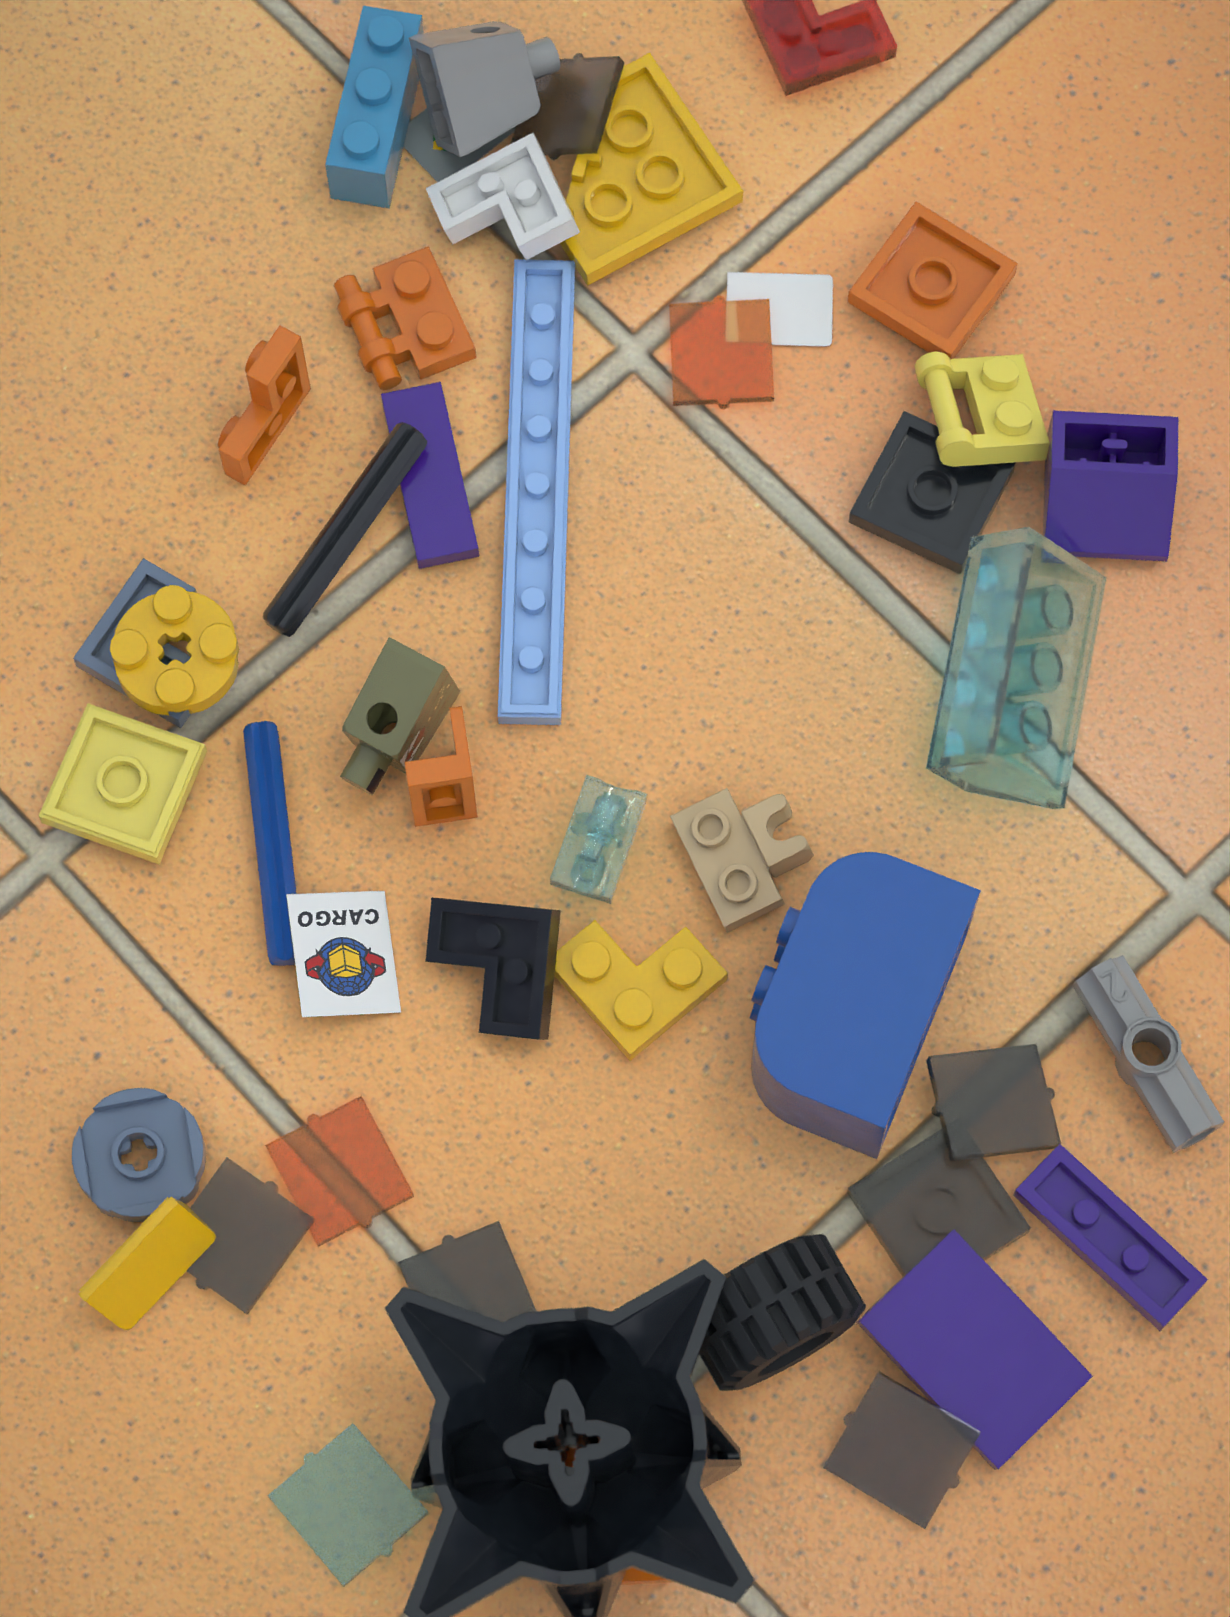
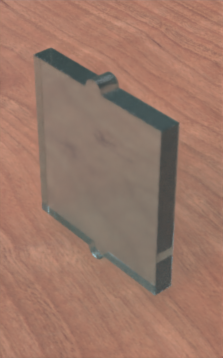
[268,1423,429,1587]

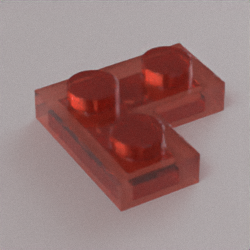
[742,0,897,96]

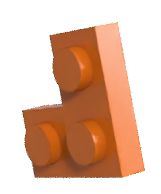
[218,325,311,486]

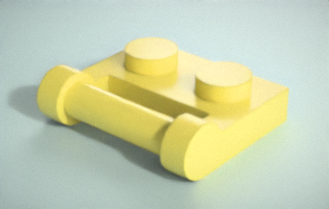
[915,351,1050,467]

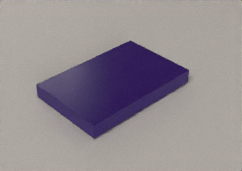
[856,1229,1093,1470]

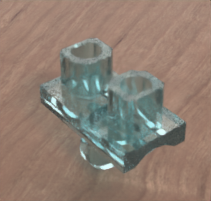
[550,775,647,904]

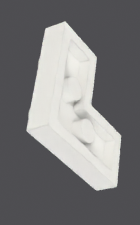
[426,133,580,260]

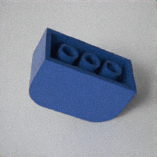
[750,852,981,1159]

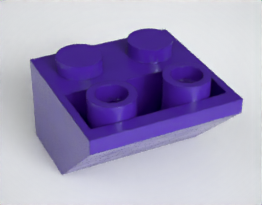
[1042,410,1179,562]

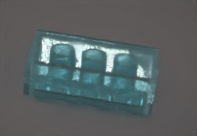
[926,527,1107,809]

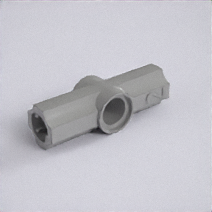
[1073,955,1224,1153]

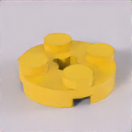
[110,585,239,716]

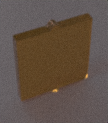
[669,296,774,409]
[265,1096,414,1247]

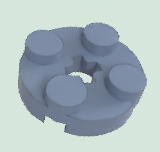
[72,1088,206,1222]

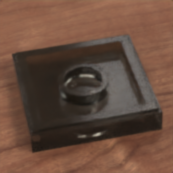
[847,1119,1031,1277]

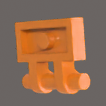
[334,246,476,390]

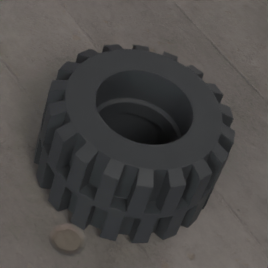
[699,1234,866,1391]

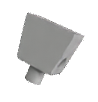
[409,21,560,157]

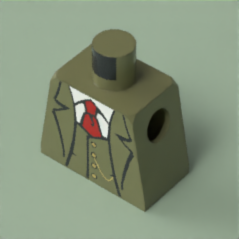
[340,637,460,795]

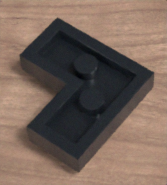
[425,897,561,1040]

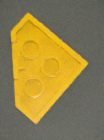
[559,52,743,286]

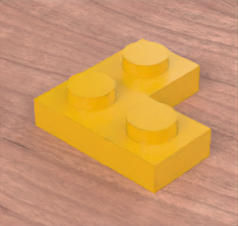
[555,920,728,1061]

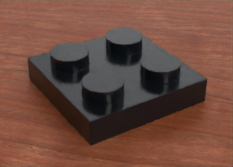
[849,411,1016,574]

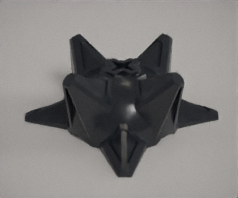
[385,1259,755,1617]

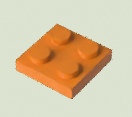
[847,201,1018,359]

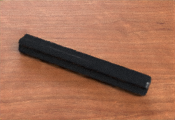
[263,422,427,637]

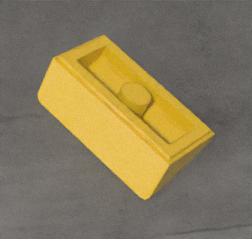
[78,1196,216,1330]

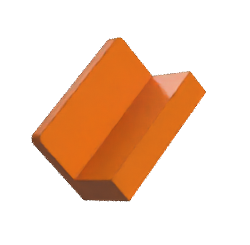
[405,706,478,827]

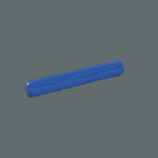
[243,721,297,966]

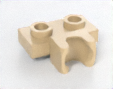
[670,788,814,933]

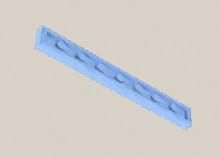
[498,259,575,725]

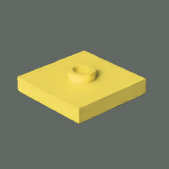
[39,703,207,864]

